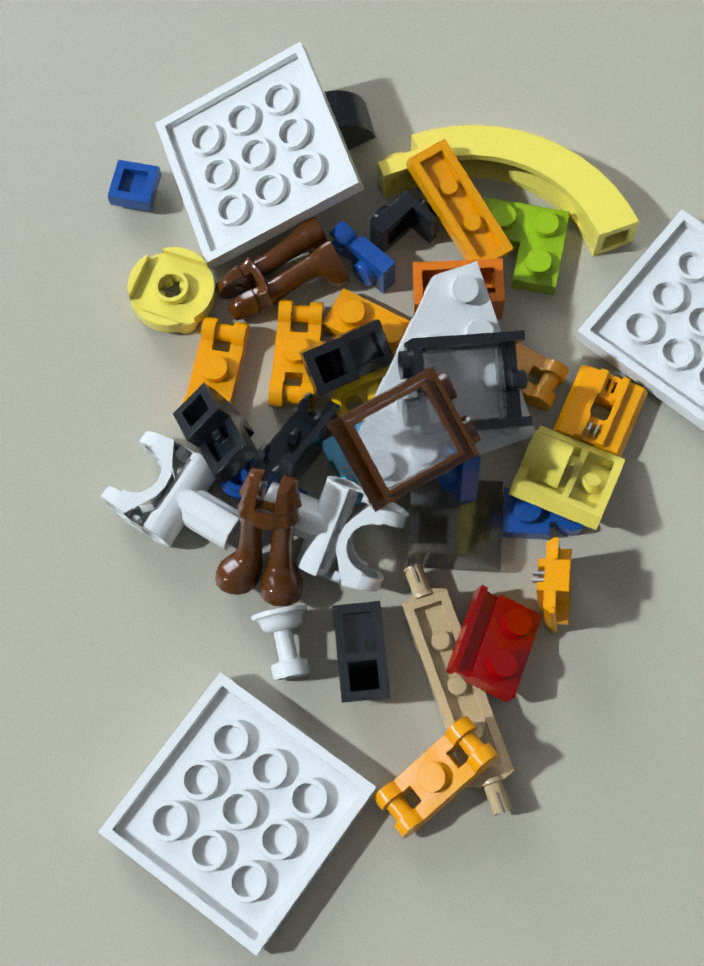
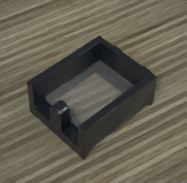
[398,330,533,437]

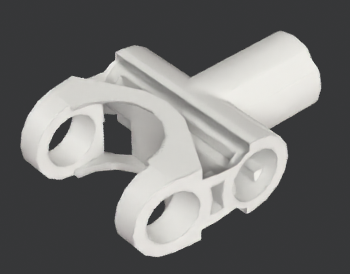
[101,431,241,550]
[264,476,409,592]

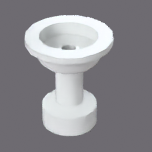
[251,605,311,681]

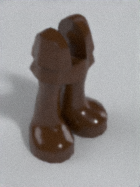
[215,216,350,321]
[215,468,303,607]

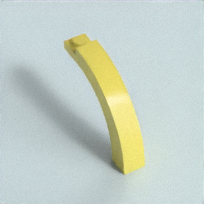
[378,125,639,256]

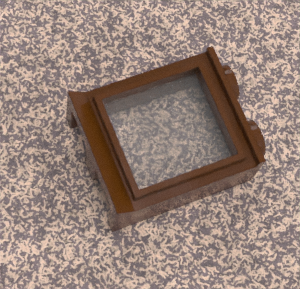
[326,367,481,512]

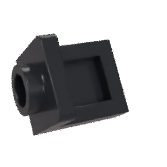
[370,191,438,253]

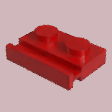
[445,585,542,703]

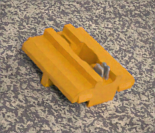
[553,365,648,457]
[532,537,572,633]

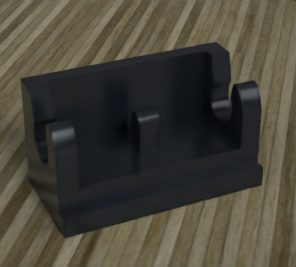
[248,393,341,485]

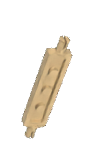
[402,564,514,816]

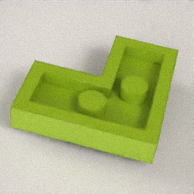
[484,197,570,295]

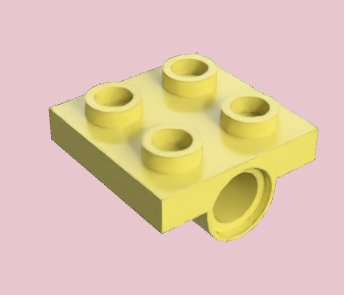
[508,425,626,530]

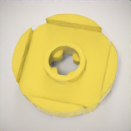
[127,247,217,334]

